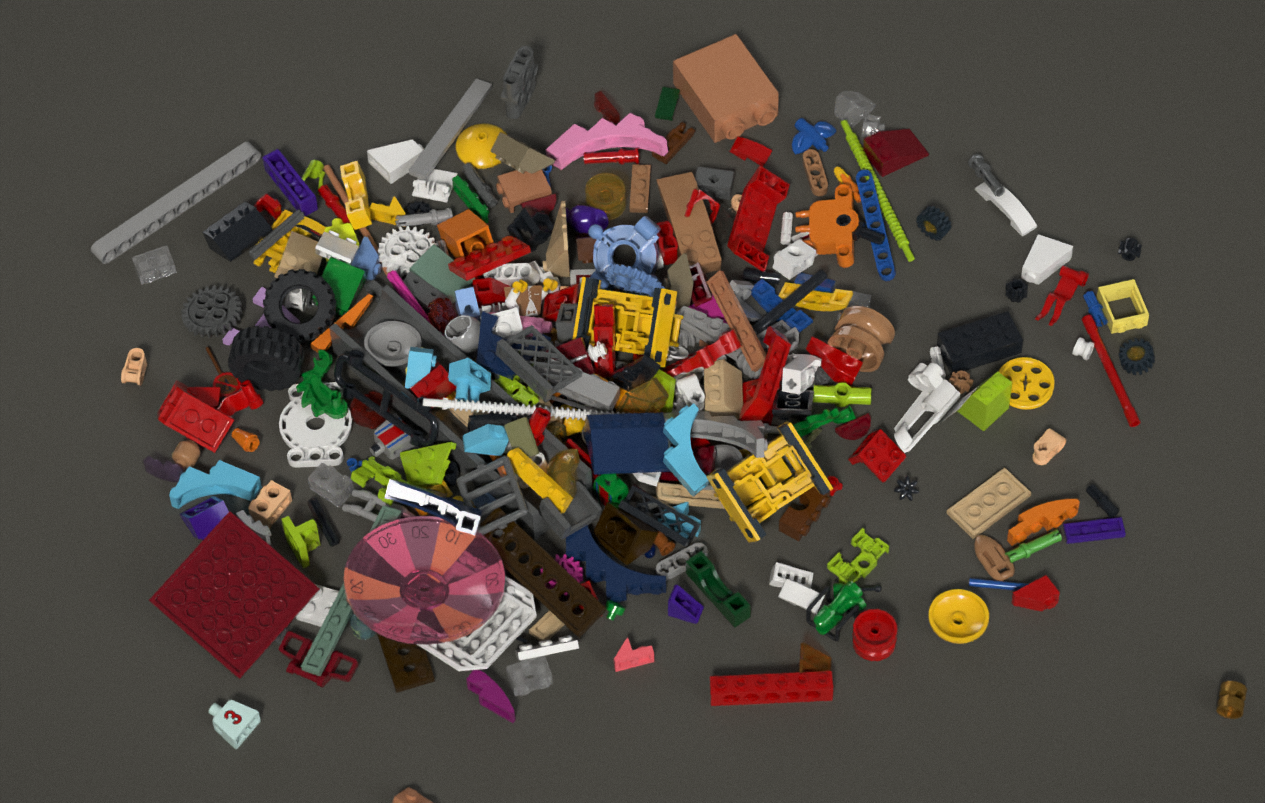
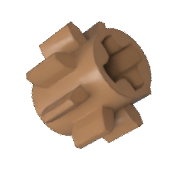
[949,370,973,394]

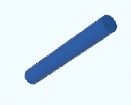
[969,578,1028,591]

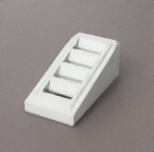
[769,562,813,589]

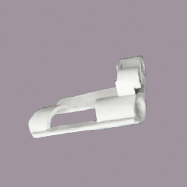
[894,363,961,453]

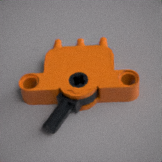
[795,184,885,268]

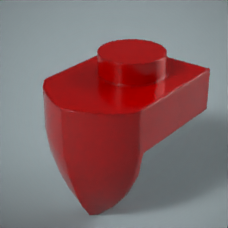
[254,194,282,220]

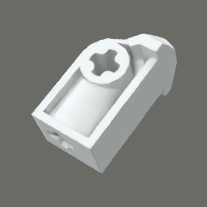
[782,354,822,395]

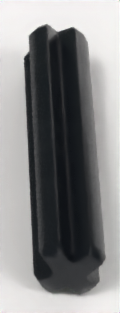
[307,498,340,547]

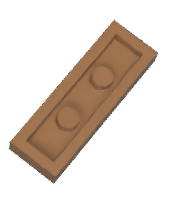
[630,164,651,213]

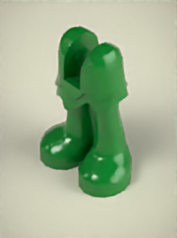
[813,581,866,635]

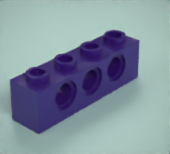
[262,149,318,216]

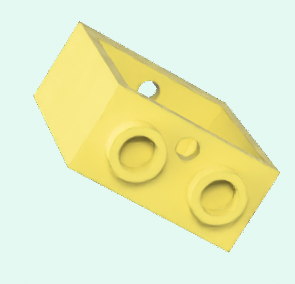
[1097,279,1149,334]

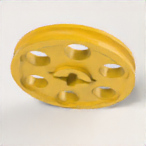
[999,357,1054,410]

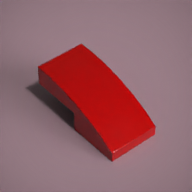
[729,137,772,167]

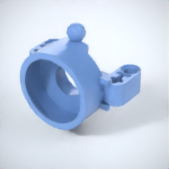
[588,216,661,291]

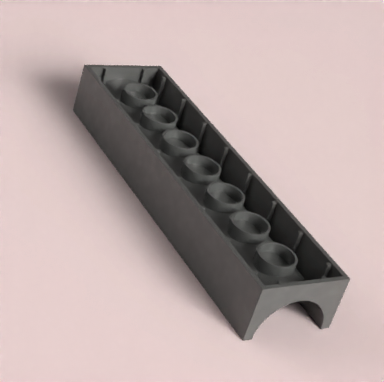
[329,285,593,540]

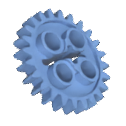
[605,264,665,297]

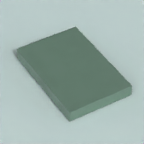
[409,244,476,306]

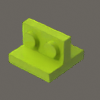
[281,516,321,568]

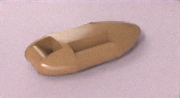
[974,535,1015,581]

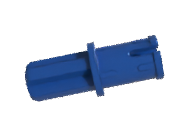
[1083,291,1108,327]

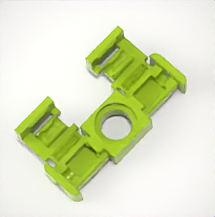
[494,375,539,407]
[351,457,415,506]
[827,528,889,584]

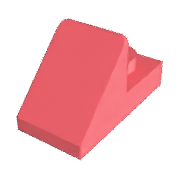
[614,638,654,672]

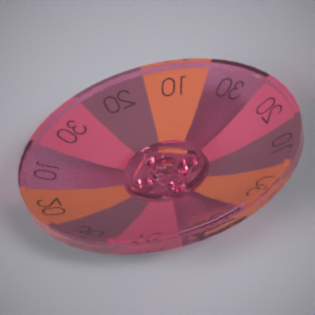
[344,516,505,645]

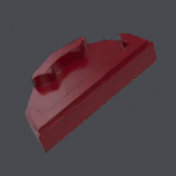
[520,194,556,214]
[835,413,871,440]

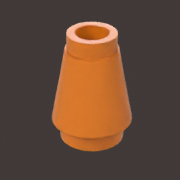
[231,428,260,452]

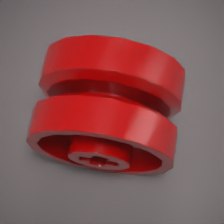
[852,609,897,661]

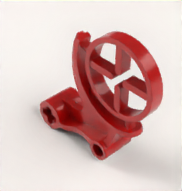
[661,329,742,377]

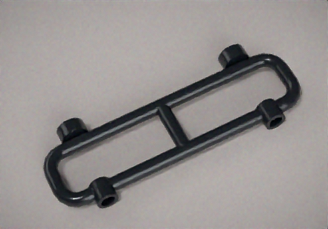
[334,350,438,446]

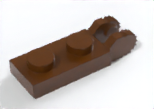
[652,122,695,165]

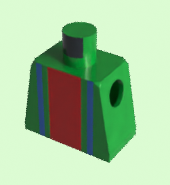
[593,474,629,506]

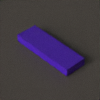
[1063,517,1126,544]

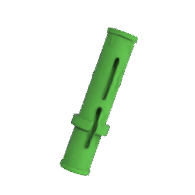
[1005,529,1062,563]

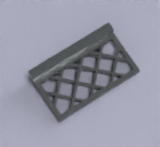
[496,325,582,403]

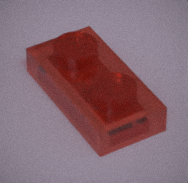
[594,91,620,125]

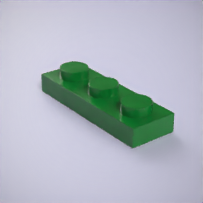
[452,175,489,223]

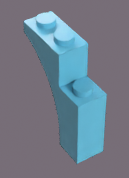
[663,403,709,497]
[169,460,262,509]

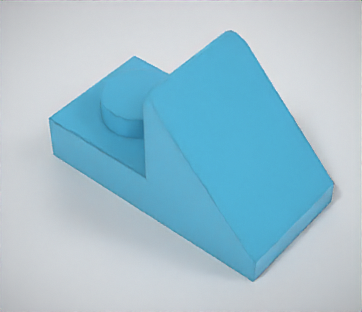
[661,502,701,537]

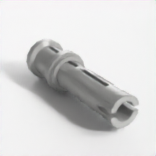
[396,208,453,228]

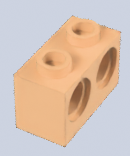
[248,480,292,529]

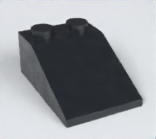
[772,389,814,421]

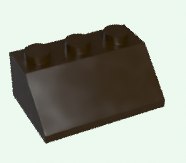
[592,502,658,565]

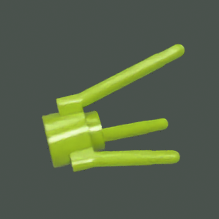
[301,160,325,196]

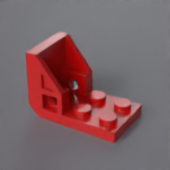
[157,380,234,453]

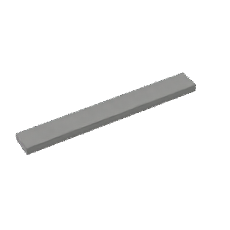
[409,78,492,180]

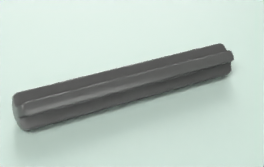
[249,210,304,259]

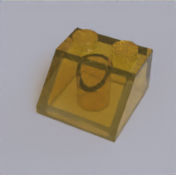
[616,377,669,414]

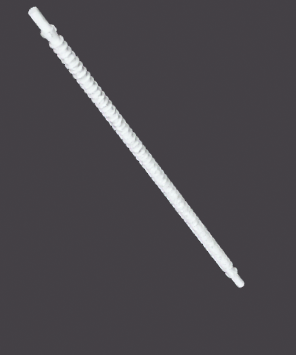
[423,398,780,434]

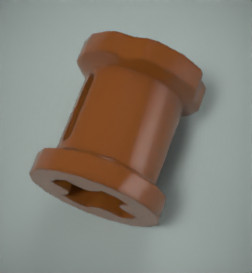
[653,531,675,556]

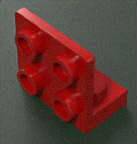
[848,429,906,482]

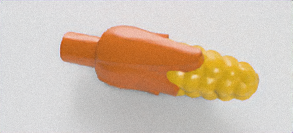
[834,167,861,203]

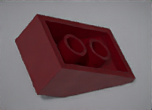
[863,129,929,177]

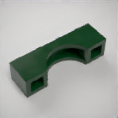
[686,551,751,628]

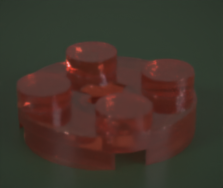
[428,298,458,335]
[351,392,389,429]

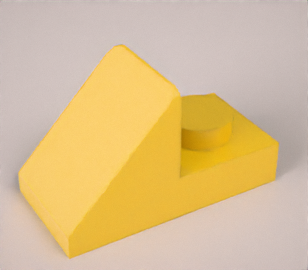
[369,196,406,227]

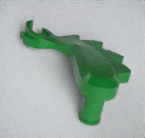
[296,350,348,419]
[792,406,856,452]

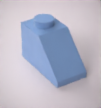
[351,236,382,280]

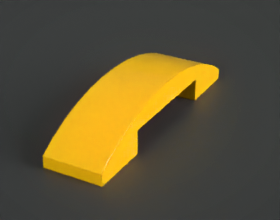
[779,282,853,311]

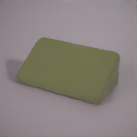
[504,417,540,458]

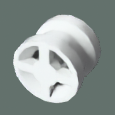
[1072,337,1095,361]

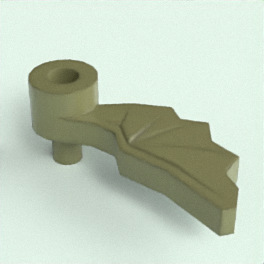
[804,428,822,451]

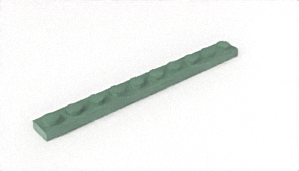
[301,505,402,676]

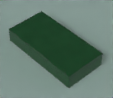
[655,87,680,121]

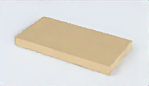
[947,467,1031,539]

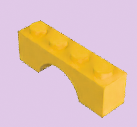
[340,161,372,230]

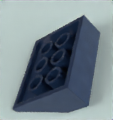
[583,412,670,475]

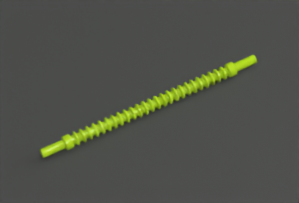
[841,120,915,262]

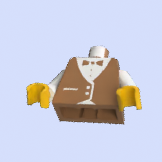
[504,278,558,317]

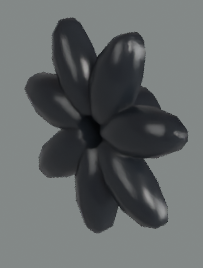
[894,476,919,501]

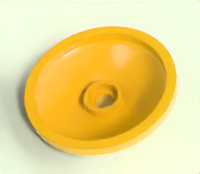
[456,124,507,169]
[928,589,989,643]

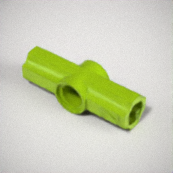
[813,382,871,407]

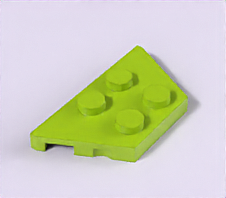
[400,442,456,488]

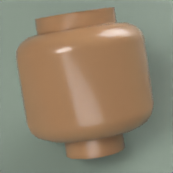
[172,440,200,469]

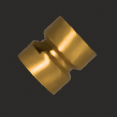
[1216,681,1247,719]

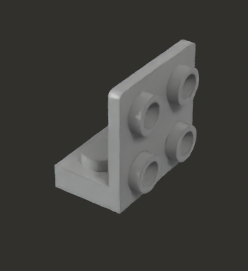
[729,280,763,322]

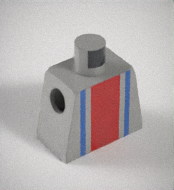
[369,413,418,460]

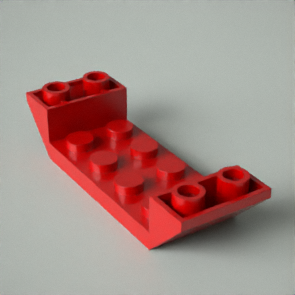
[727,166,790,272]

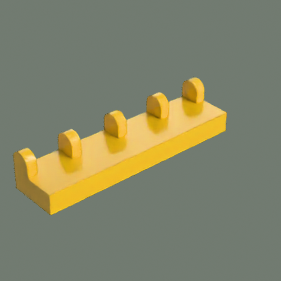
[507,448,573,514]

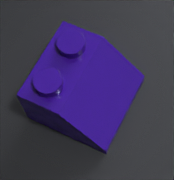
[180,496,229,540]

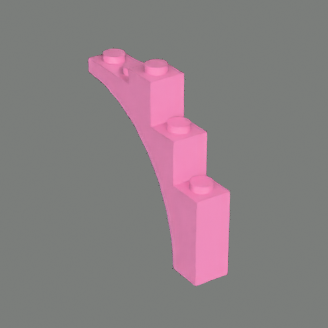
[546,113,668,170]

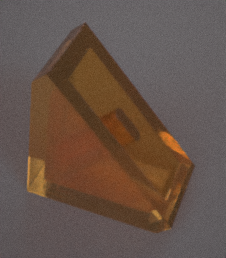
[799,642,831,672]

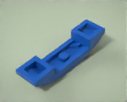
[751,279,813,332]

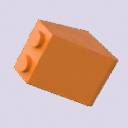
[437,209,494,259]

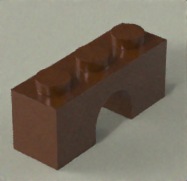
[779,486,831,541]

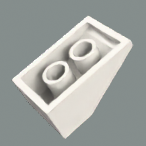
[315,230,359,265]

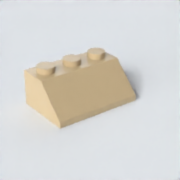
[704,360,743,419]

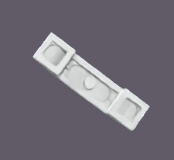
[975,182,1037,237]

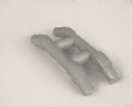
[342,489,415,525]

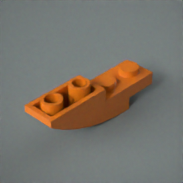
[1007,499,1080,546]

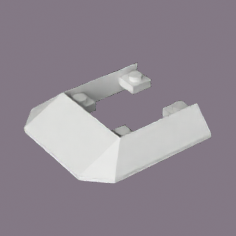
[391,551,536,671]

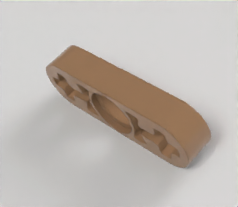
[803,149,828,196]

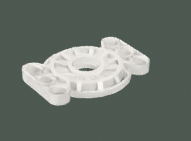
[279,382,352,468]

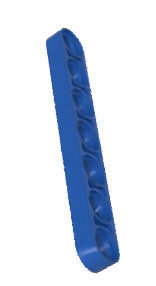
[856,170,896,281]

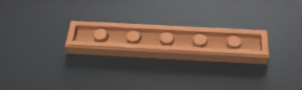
[706,270,766,372]

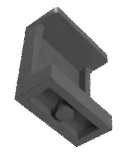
[538,481,602,540]

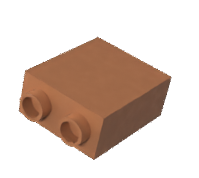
[673,34,778,143]

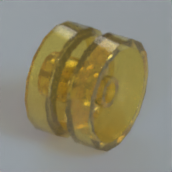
[585,173,626,220]

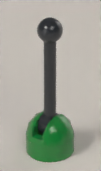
[833,583,882,598]

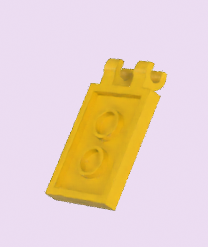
[253,210,311,273]

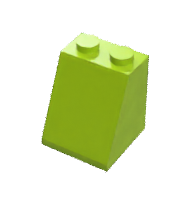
[957,371,1012,431]

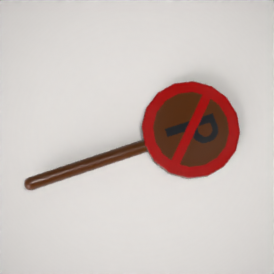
[206,347,241,398]

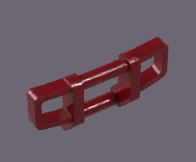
[279,631,359,688]

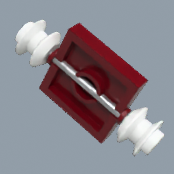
[535,337,607,375]

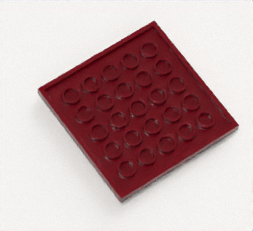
[149,511,320,680]

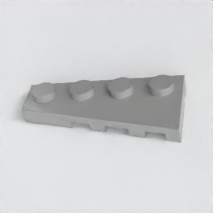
[672,306,757,361]

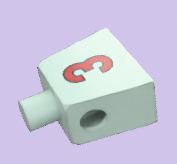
[209,700,261,750]

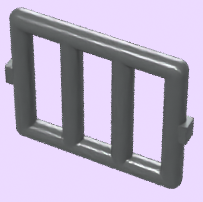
[457,456,528,537]

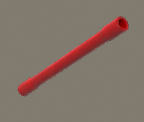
[1082,315,1140,427]

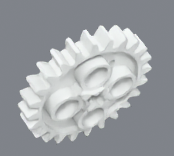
[378,226,438,278]

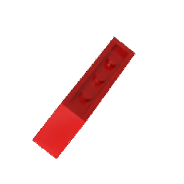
[738,326,791,421]

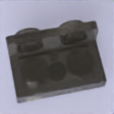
[708,203,736,245]

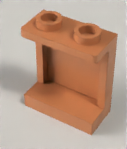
[496,169,552,213]

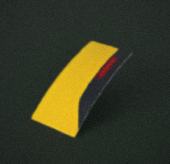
[296,216,326,239]

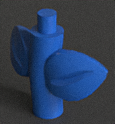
[792,118,836,155]

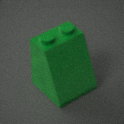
[312,257,367,316]

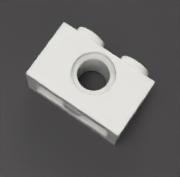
[773,239,816,280]

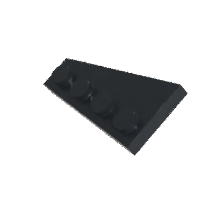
[604,355,661,397]

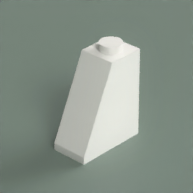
[367,139,424,184]
[1021,234,1073,285]

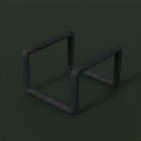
[806,586,859,642]

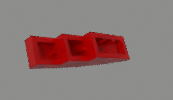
[594,304,615,378]

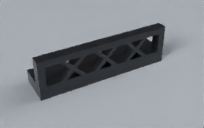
[618,485,701,546]

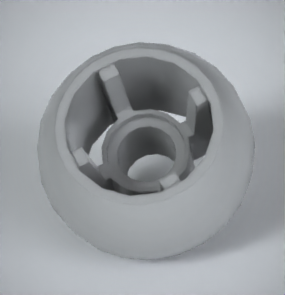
[444,315,481,356]

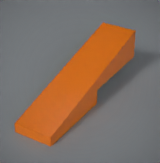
[311,294,373,353]

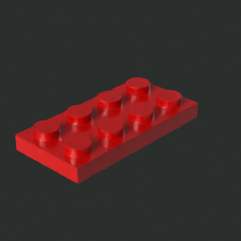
[448,236,531,281]

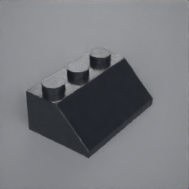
[203,201,273,262]

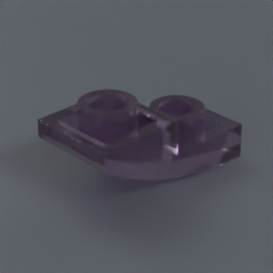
[143,456,183,483]

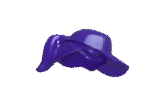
[566,205,609,233]

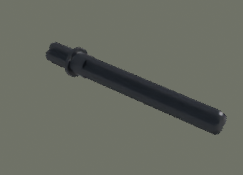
[752,270,828,335]

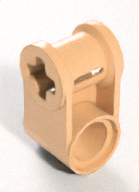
[121,348,147,386]
[1032,428,1067,465]

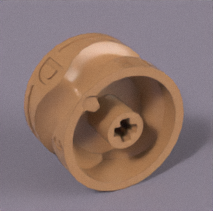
[828,306,895,372]

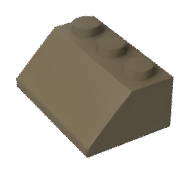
[491,132,555,174]
[664,253,693,309]

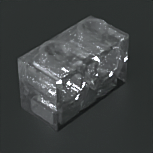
[307,462,354,508]

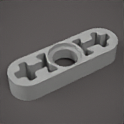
[656,543,708,581]

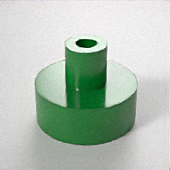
[605,600,626,621]

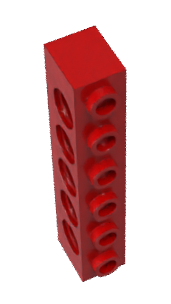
[710,671,833,706]

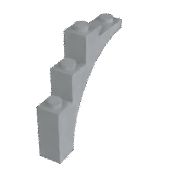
[663,411,768,458]

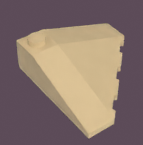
[543,201,570,278]

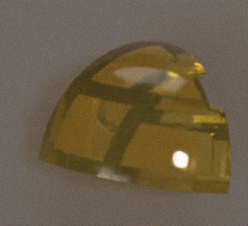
[545,449,580,502]

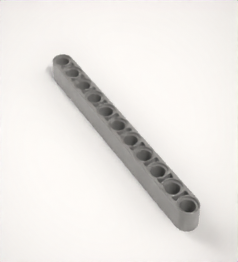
[91,141,261,264]

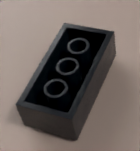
[937,311,1023,375]

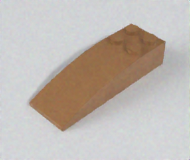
[656,172,722,273]

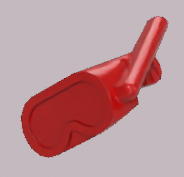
[684,189,721,224]

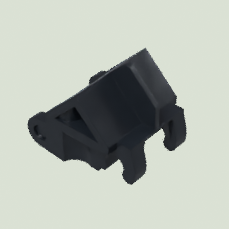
[507,207,554,252]

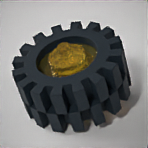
[916,206,952,241]
[1119,338,1155,375]

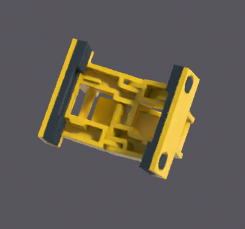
[572,277,684,367]
[706,421,833,542]

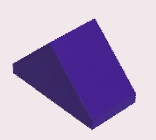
[668,585,704,624]

